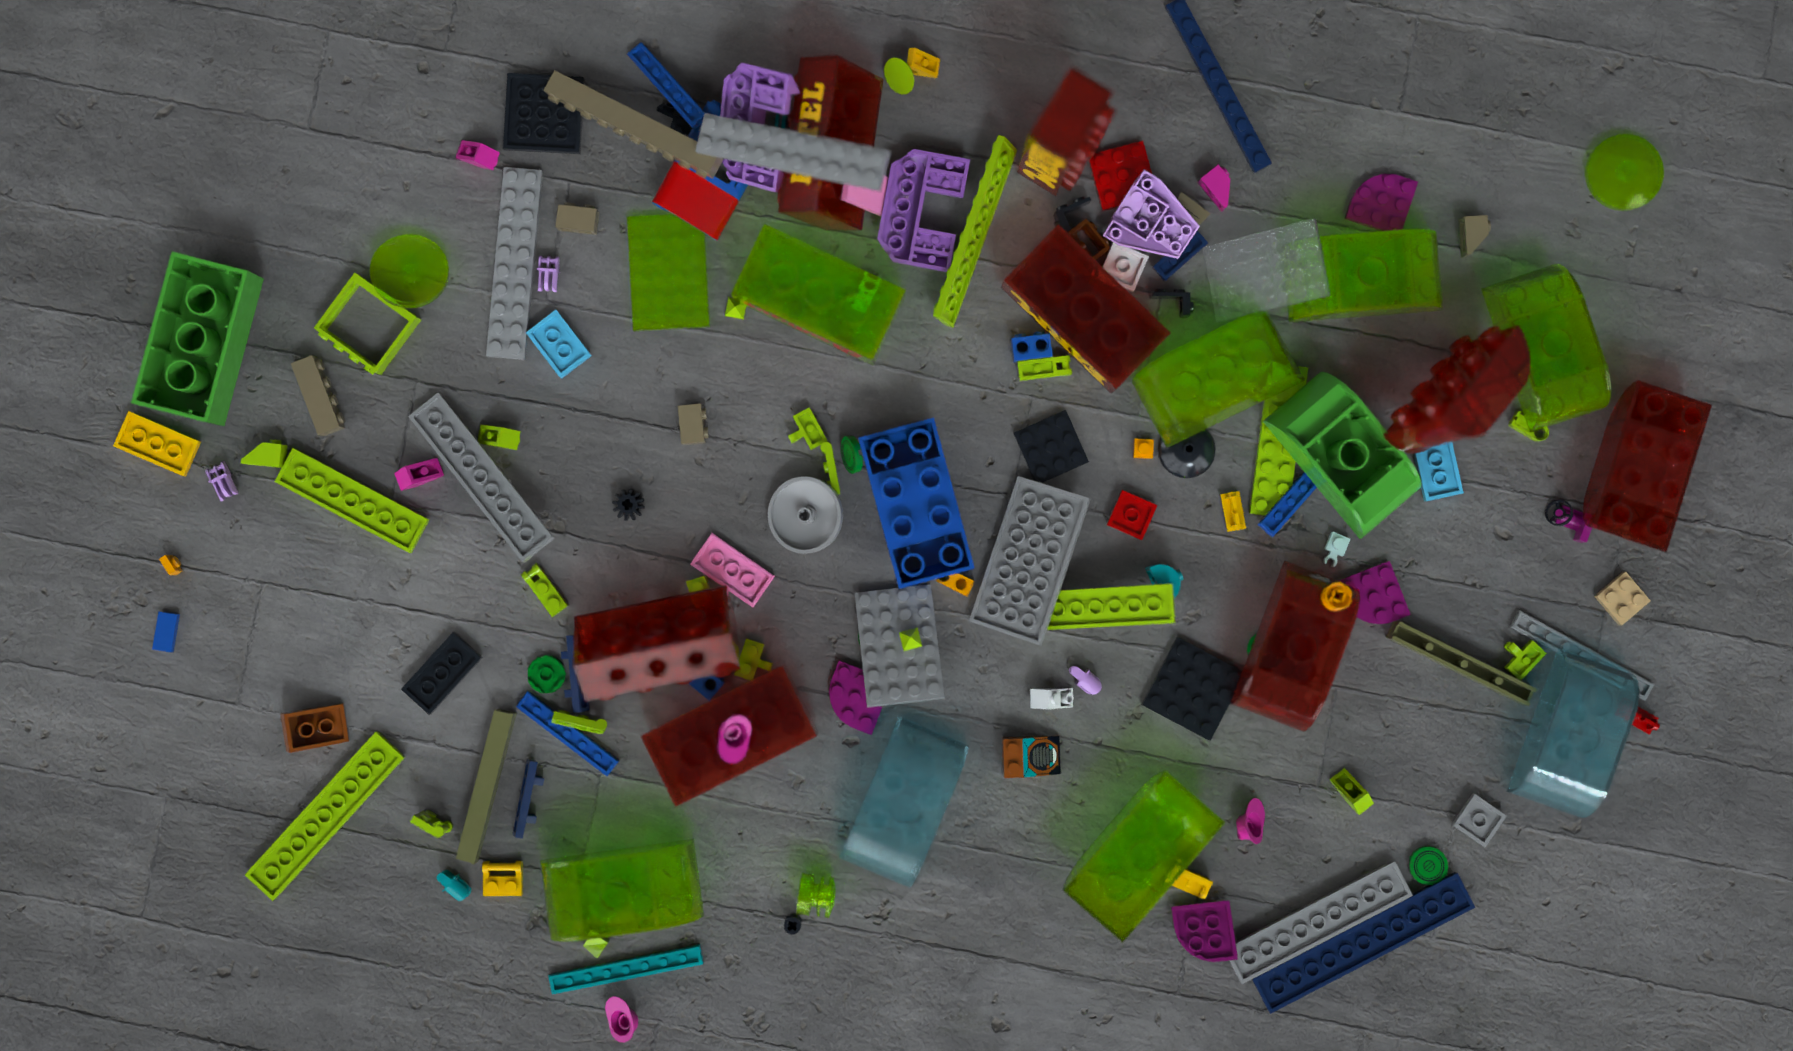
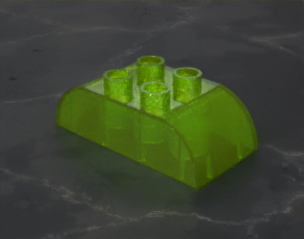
[1132,311,1305,448]
[1063,770,1226,943]

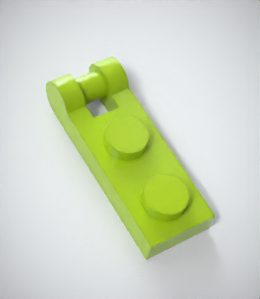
[1017,355,1072,381]
[820,442,841,495]
[521,563,569,617]
[551,710,607,734]

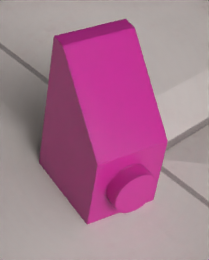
[455,140,500,170]
[1198,164,1231,212]
[394,458,444,491]

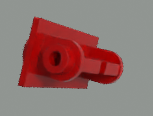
[1616,699,1660,735]

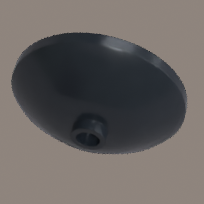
[1158,421,1216,478]

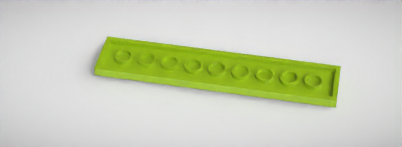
[933,135,1017,328]
[245,731,405,901]

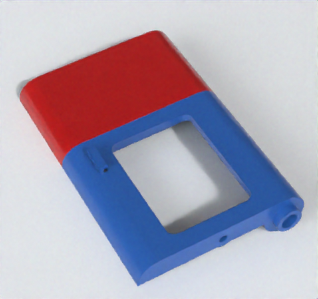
[652,100,748,241]

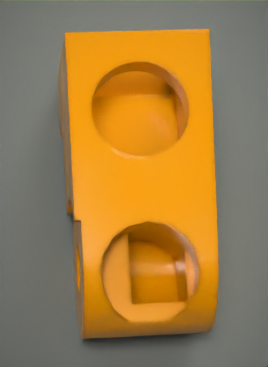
[936,573,975,597]

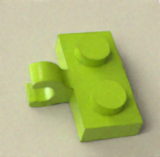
[788,407,828,450]
[734,639,773,681]
[1504,640,1547,681]

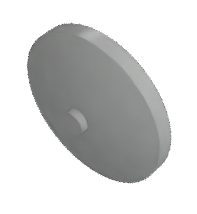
[768,477,843,554]

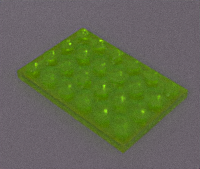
[627,214,710,332]

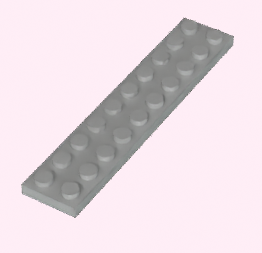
[695,113,891,192]
[486,167,543,360]
[408,393,554,563]
[1229,860,1413,984]

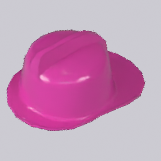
[718,715,751,763]
[1236,798,1265,844]
[605,996,638,1043]

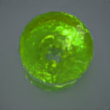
[796,873,836,918]

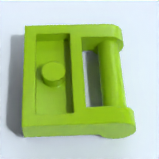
[410,810,453,838]

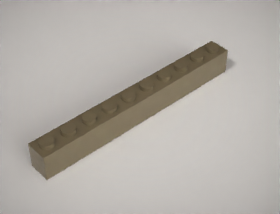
[544,70,723,179]

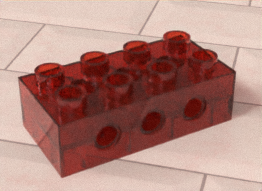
[573,585,741,701]

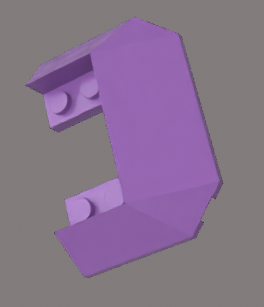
[720,63,800,193]
[877,149,970,272]

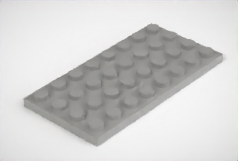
[969,476,1091,646]

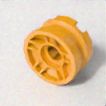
[1321,582,1352,611]

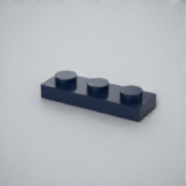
[1152,231,1208,282]

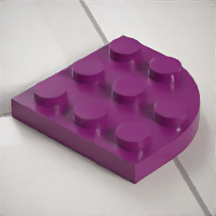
[1344,174,1418,237]
[1335,561,1411,624]
[829,660,882,735]
[1171,900,1238,962]

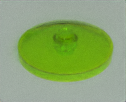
[1585,134,1664,211]
[370,234,449,308]

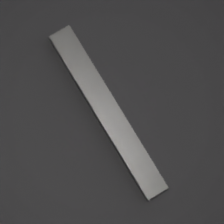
[1509,610,1655,701]

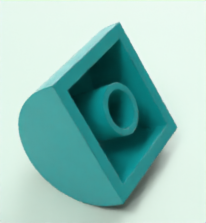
[1145,564,1184,598]

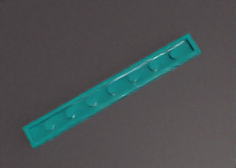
[548,944,704,995]

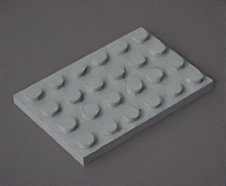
[855,584,945,708]

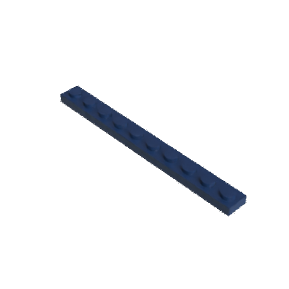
[1165,0,1272,174]

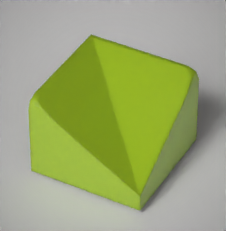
[583,929,610,959]

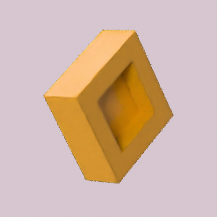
[1133,438,1154,459]
[159,555,183,575]

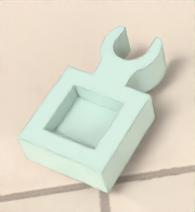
[1323,532,1350,567]

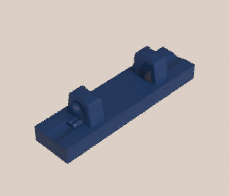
[561,634,590,713]
[512,758,544,839]

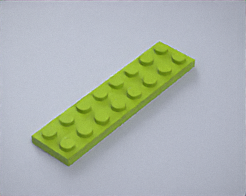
[1249,362,1308,516]
[274,448,430,553]
[1047,583,1176,630]

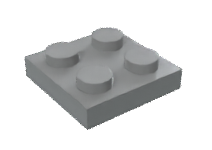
[1451,793,1507,847]

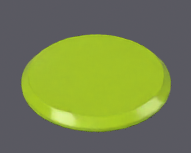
[884,57,914,95]

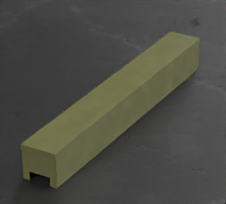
[1386,621,1537,706]
[456,709,517,864]

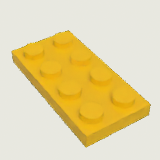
[113,411,201,477]

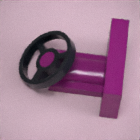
[1545,499,1600,543]

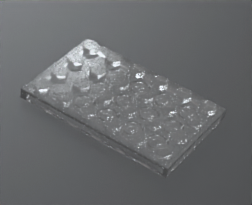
[1203,218,1331,323]

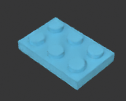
[526,310,592,379]
[1412,437,1464,502]

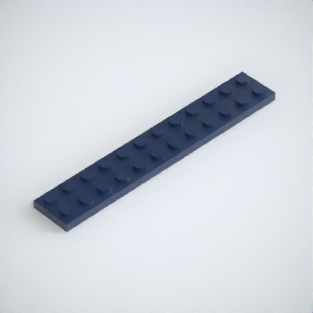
[1252,872,1476,1014]

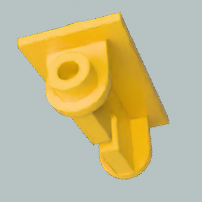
[1220,491,1246,532]

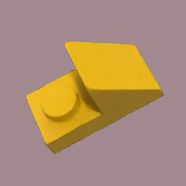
[907,47,940,78]

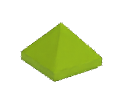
[725,297,747,320]
[899,627,922,651]

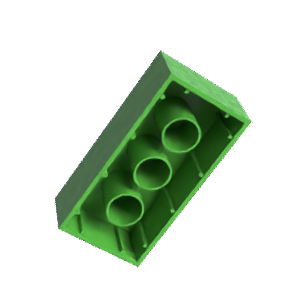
[131,252,264,426]

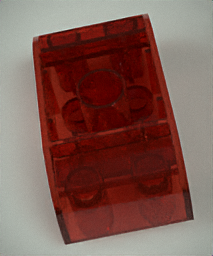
[1382,325,1531,454]
[1583,380,1712,552]
[1230,560,1360,732]

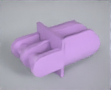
[537,256,560,292]
[205,461,238,501]
[1069,666,1102,695]

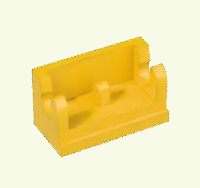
[1166,864,1213,899]

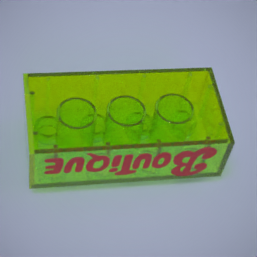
[731,224,906,366]

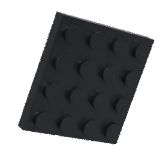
[503,73,585,154]
[1141,637,1246,741]

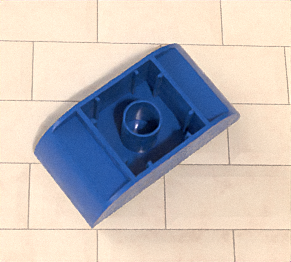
[859,418,975,589]

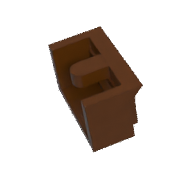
[1065,218,1110,267]

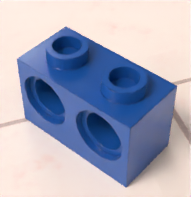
[1011,331,1053,363]
[680,657,726,701]

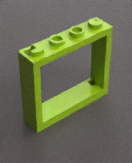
[314,273,421,375]

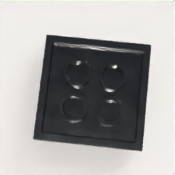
[1013,410,1089,483]

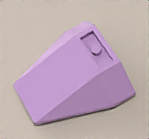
[1103,169,1200,259]

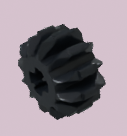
[612,488,645,521]

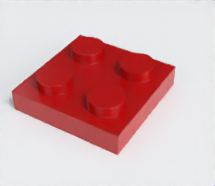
[1106,490,1157,540]

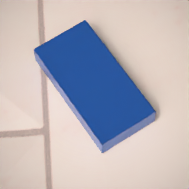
[152,611,180,652]

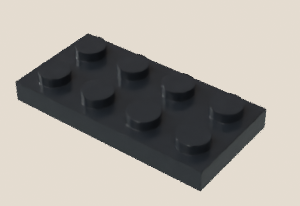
[401,632,483,715]

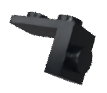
[1053,196,1091,236]
[1150,289,1194,318]

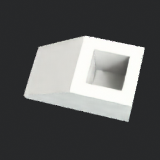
[1030,688,1073,709]

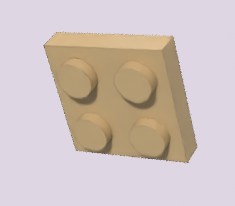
[1594,572,1651,626]

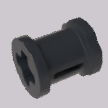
[784,914,802,935]

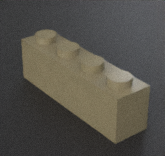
[291,355,345,436]

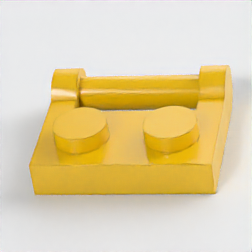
[482,861,523,896]

